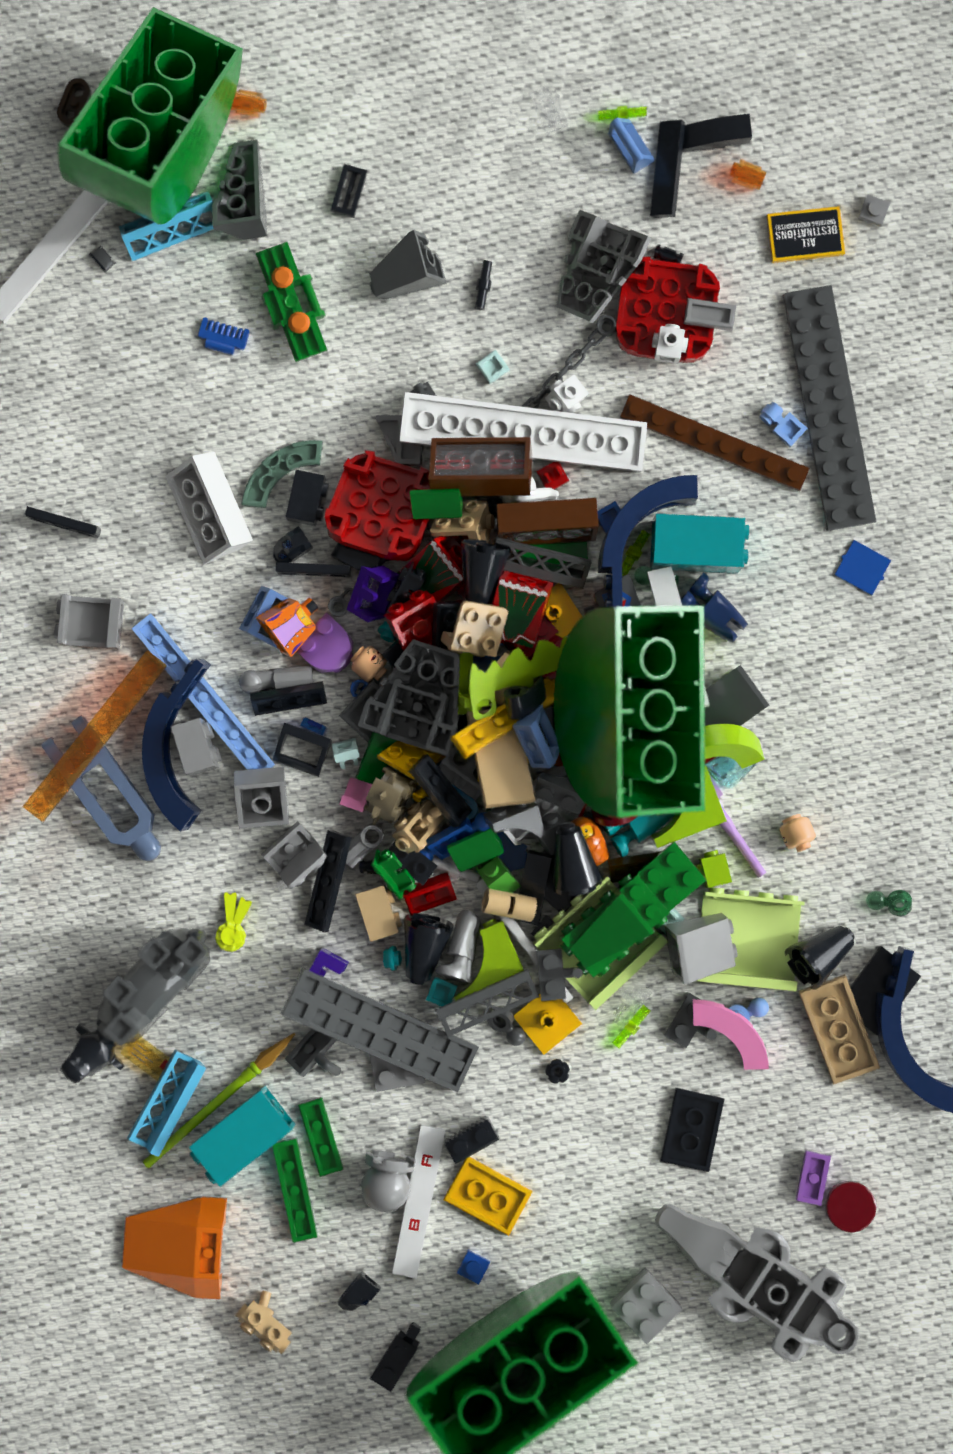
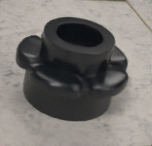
[545,1059,570,1084]

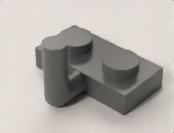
[536,948,582,1001]
[664,993,717,1048]
[285,1029,341,1077]

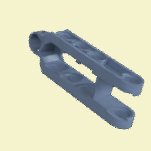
[41,715,161,861]

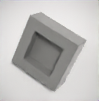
[858,195,890,227]

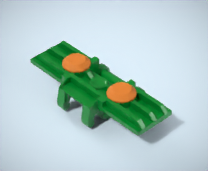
[255,242,328,362]

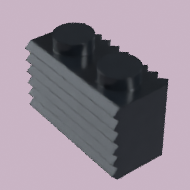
[445,1116,499,1164]

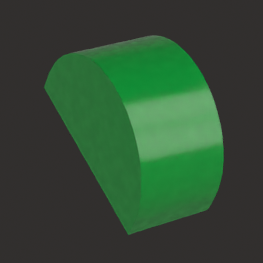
[58,7,243,224]
[554,606,705,817]
[405,1272,639,1454]

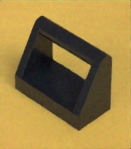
[273,723,332,777]

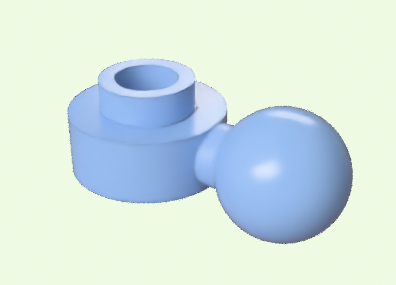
[728,998,769,1021]

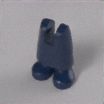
[681,572,748,643]

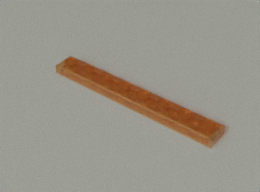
[23,650,167,823]

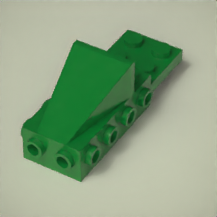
[559,842,706,978]

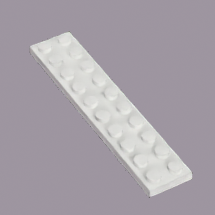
[399,392,647,472]

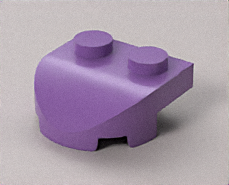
[297,612,354,674]

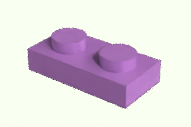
[796,1150,831,1206]

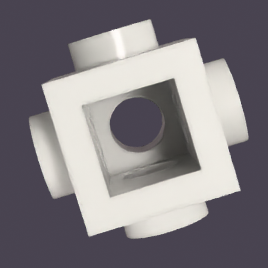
[652,324,688,364]
[545,375,589,413]

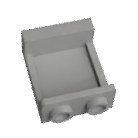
[54,594,124,650]

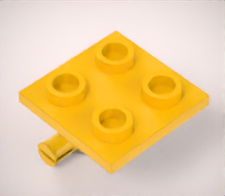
[378,741,446,802]

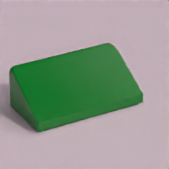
[410,489,463,519]
[447,828,504,872]

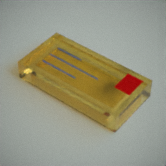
[120,1037,170,1081]

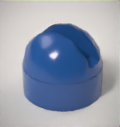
[350,679,368,697]

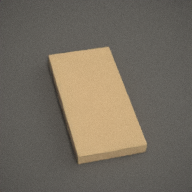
[466,709,535,808]
[798,974,880,1085]

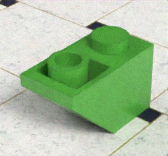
[474,855,521,893]

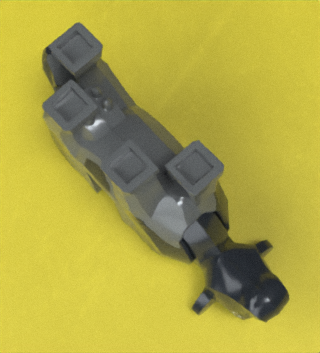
[60,927,210,1084]

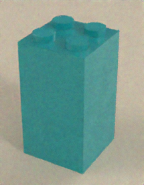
[650,513,749,574]
[189,1085,296,1187]

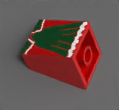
[397,535,464,602]
[492,571,553,650]

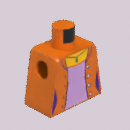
[256,598,319,657]

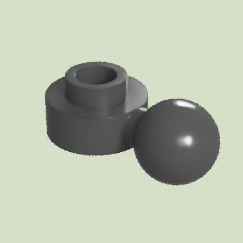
[488,1006,526,1046]

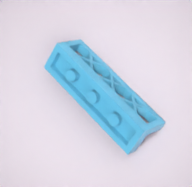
[119,191,214,261]
[127,1050,206,1157]

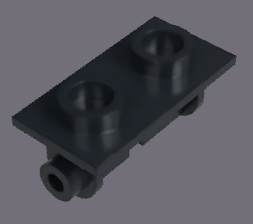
[386,562,426,610]
[388,840,438,885]

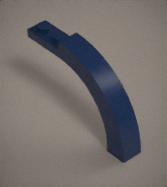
[598,475,698,608]
[142,659,211,832]
[875,946,953,1113]

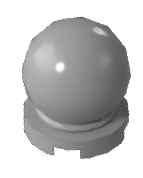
[361,1150,415,1212]

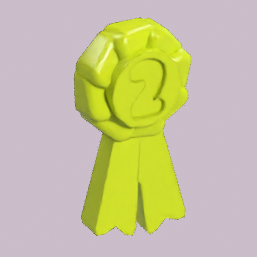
[215,892,252,952]

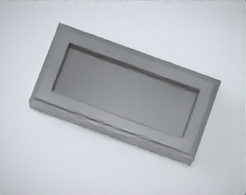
[684,298,736,331]

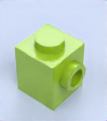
[696,850,732,888]

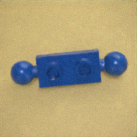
[419,812,490,861]

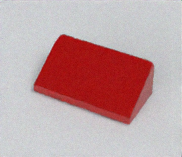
[403,872,457,916]

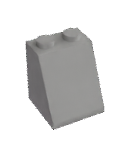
[664,913,738,984]

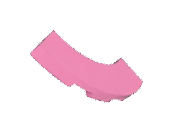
[693,999,769,1070]

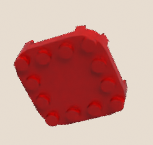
[616,256,720,363]
[325,450,431,561]

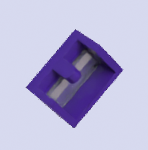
[346,565,399,622]

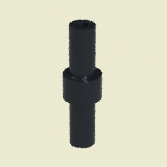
[475,260,493,310]

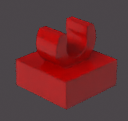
[536,462,570,490]

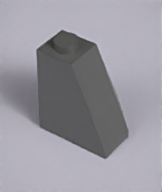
[369,230,447,300]

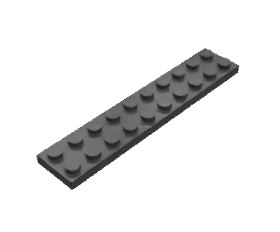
[783,285,877,531]

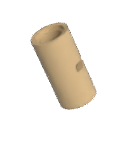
[481,888,537,922]

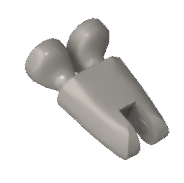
[436,910,481,984]

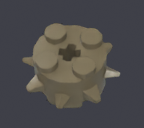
[364,766,418,825]

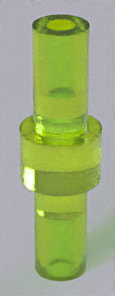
[598,105,647,121]
[622,530,650,576]
[612,1005,651,1049]

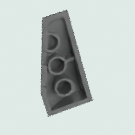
[212,139,267,240]

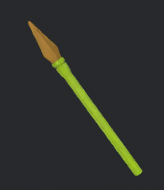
[142,1033,295,1169]

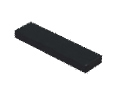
[650,120,685,218]
[304,830,352,932]

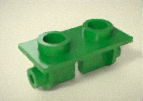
[371,849,416,900]

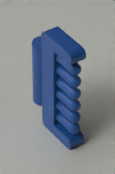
[198,317,250,355]

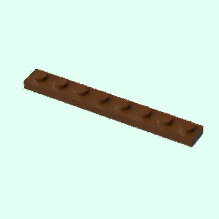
[620,394,810,492]

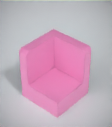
[340,778,372,813]

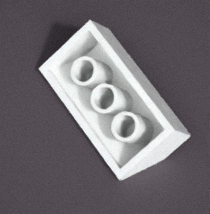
[165,452,253,565]

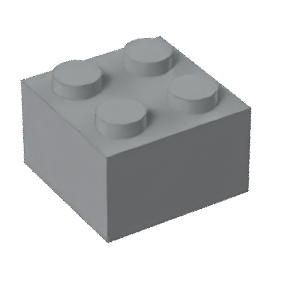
[171,718,222,776]
[234,767,289,829]
[610,1267,682,1345]

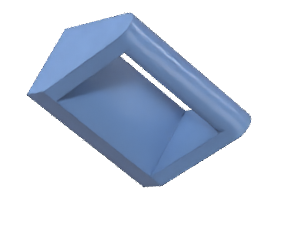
[609,118,655,174]
[239,586,288,649]
[512,704,560,768]

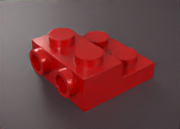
[384,590,436,651]

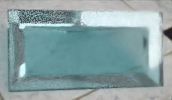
[705,756,757,788]

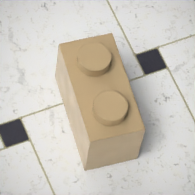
[355,885,402,942]

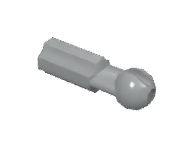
[239,666,313,694]

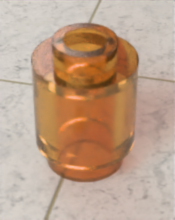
[231,89,267,118]
[729,159,767,190]

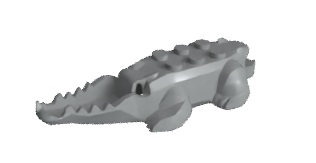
[655,1204,858,1362]

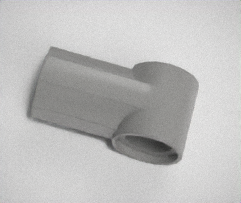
[346,823,384,868]

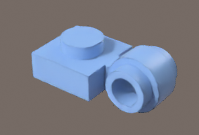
[759,402,807,447]

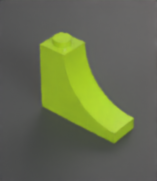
[651,765,727,848]
[454,918,524,1000]

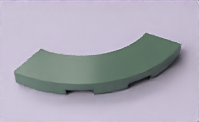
[241,440,323,508]

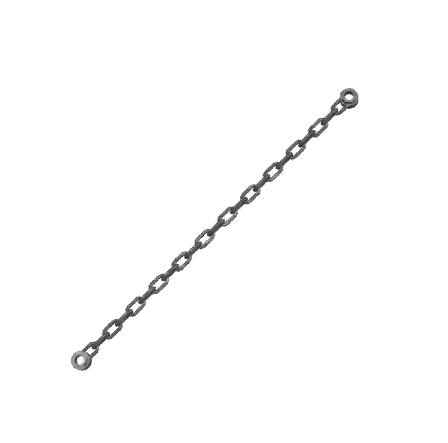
[328,315,616,617]

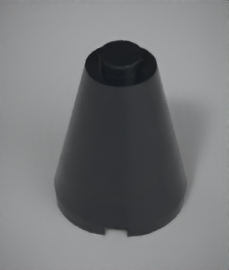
[460,539,510,605]
[552,823,602,896]
[404,913,454,985]
[785,926,855,990]

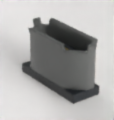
[89,245,116,272]

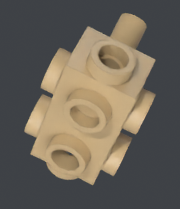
[392,800,444,854]
[235,1291,292,1354]

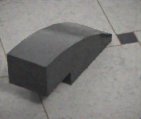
[682,114,752,152]

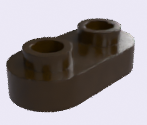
[57,78,91,127]

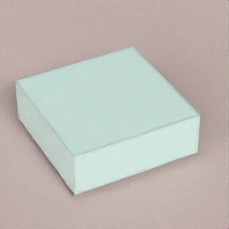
[476,349,510,384]

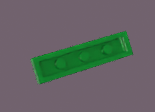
[272,1138,318,1243]

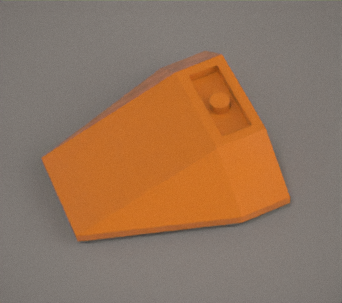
[122,1196,227,1299]

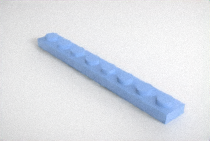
[132,613,275,770]

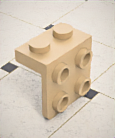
[430,500,495,543]
[441,601,508,657]

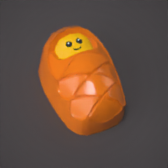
[570,816,609,866]

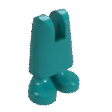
[602,813,675,857]

